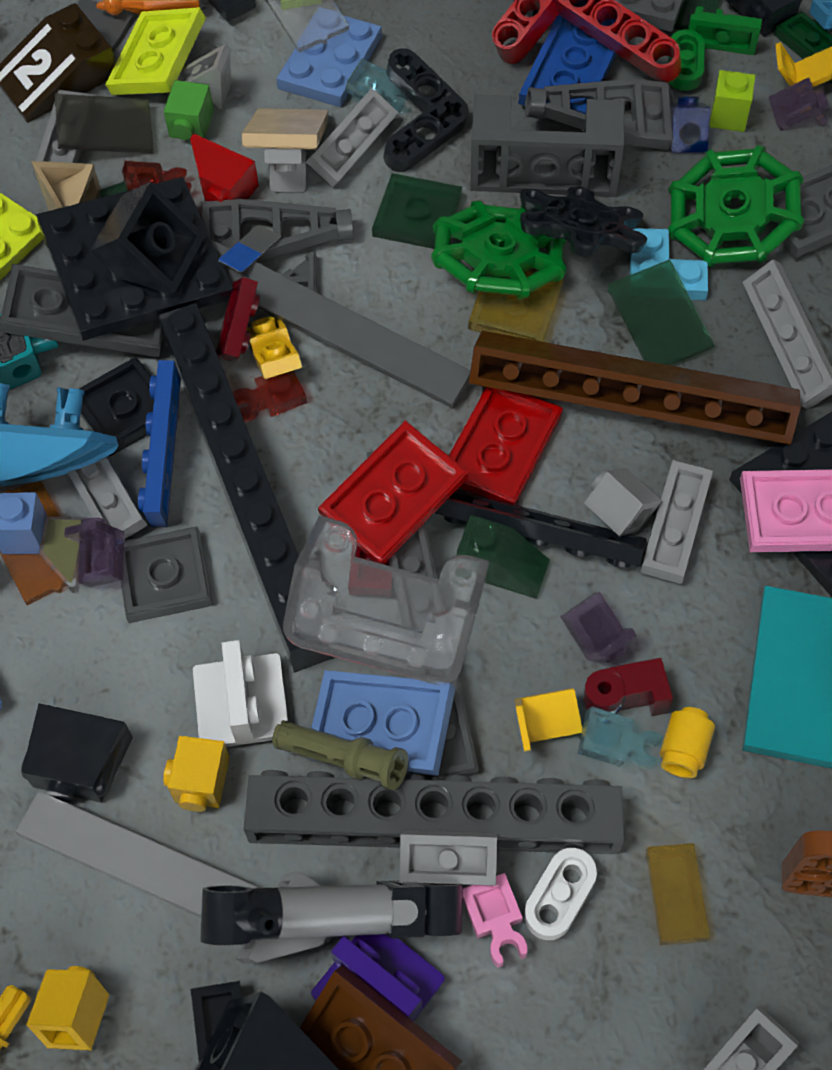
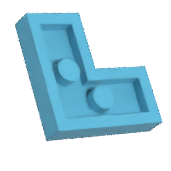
[629,228,708,301]

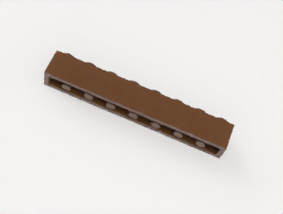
[469,331,801,445]

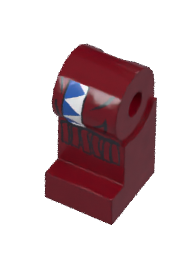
[583,658,673,719]

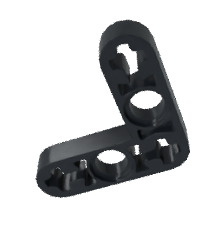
[383,48,469,172]

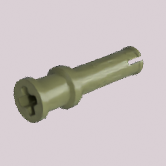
[272,720,408,790]

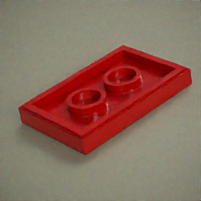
[449,387,563,505]
[318,420,468,567]

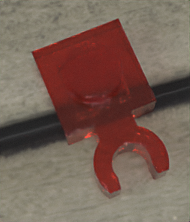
[122,161,192,191]
[233,370,307,422]

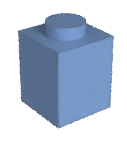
[0,492,48,554]

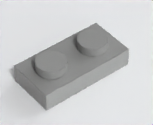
[399,830,497,886]

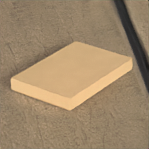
[242,108,329,149]

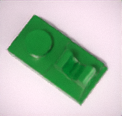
[688,6,762,55]

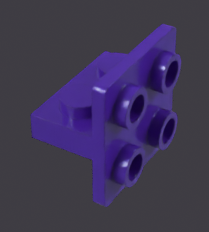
[311,934,445,1022]

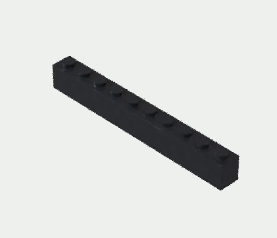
[158,303,335,673]

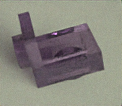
[769,77,830,131]
[64,518,124,587]
[560,592,637,662]

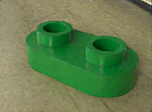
[667,30,705,91]

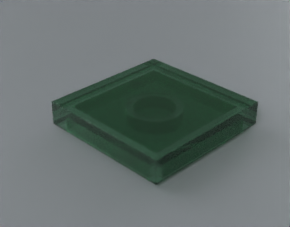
[372,173,462,249]

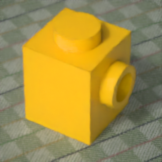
[163,736,230,812]
[26,966,109,1050]

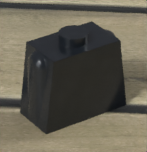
[21,703,133,803]

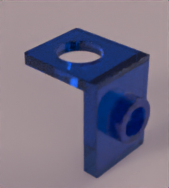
[670,97,710,153]

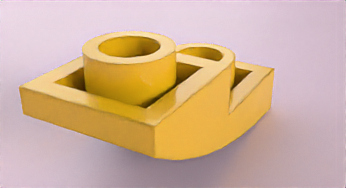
[246,317,302,379]

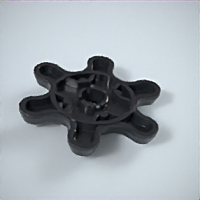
[520,186,647,257]

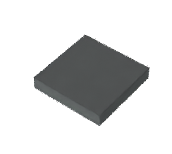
[115,526,213,623]

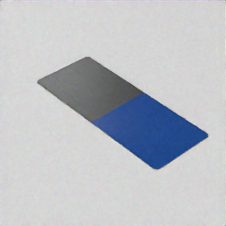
[218,225,281,272]

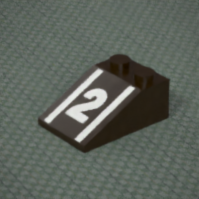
[0,3,115,123]

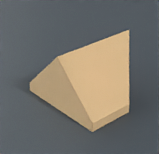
[31,161,101,211]

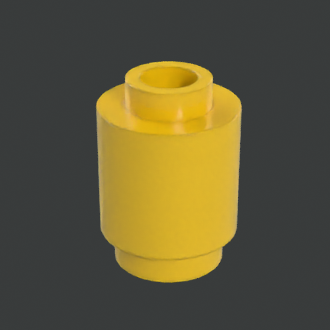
[659,707,715,778]

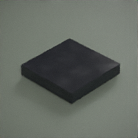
[79,356,179,456]

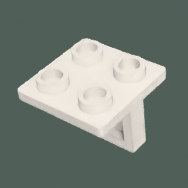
[193,640,288,747]

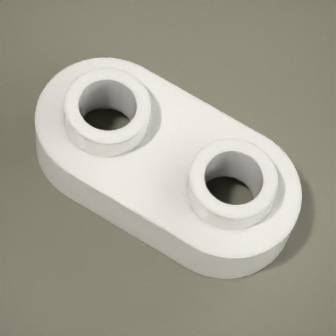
[524,848,597,940]

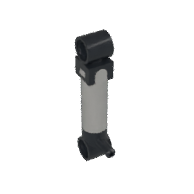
[200,880,463,946]

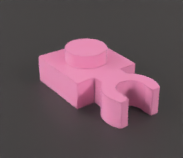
[463,873,527,968]

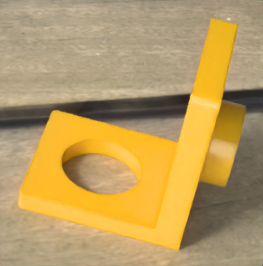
[775,42,832,95]
[515,688,583,752]

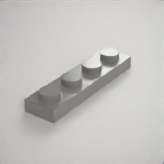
[742,260,832,410]

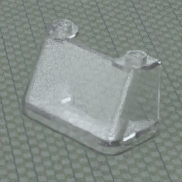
[283,516,490,685]

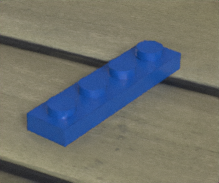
[138,360,181,527]

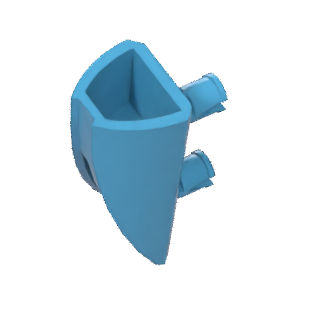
[0,383,119,486]

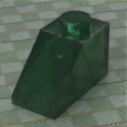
[456,515,550,599]

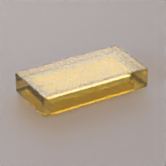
[645,843,710,945]

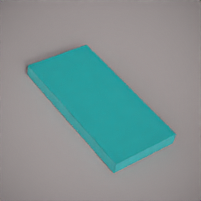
[742,586,832,769]

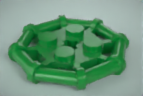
[668,145,805,267]
[431,200,566,300]

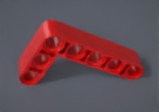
[492,0,682,82]

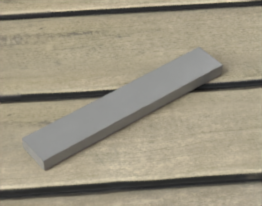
[15,791,258,918]

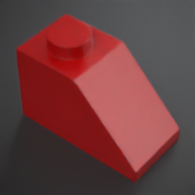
[190,134,259,202]

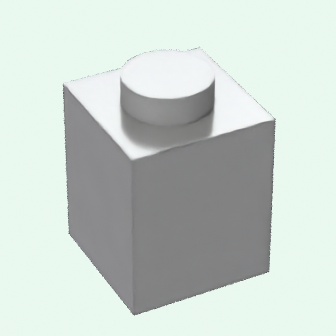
[584,468,662,537]

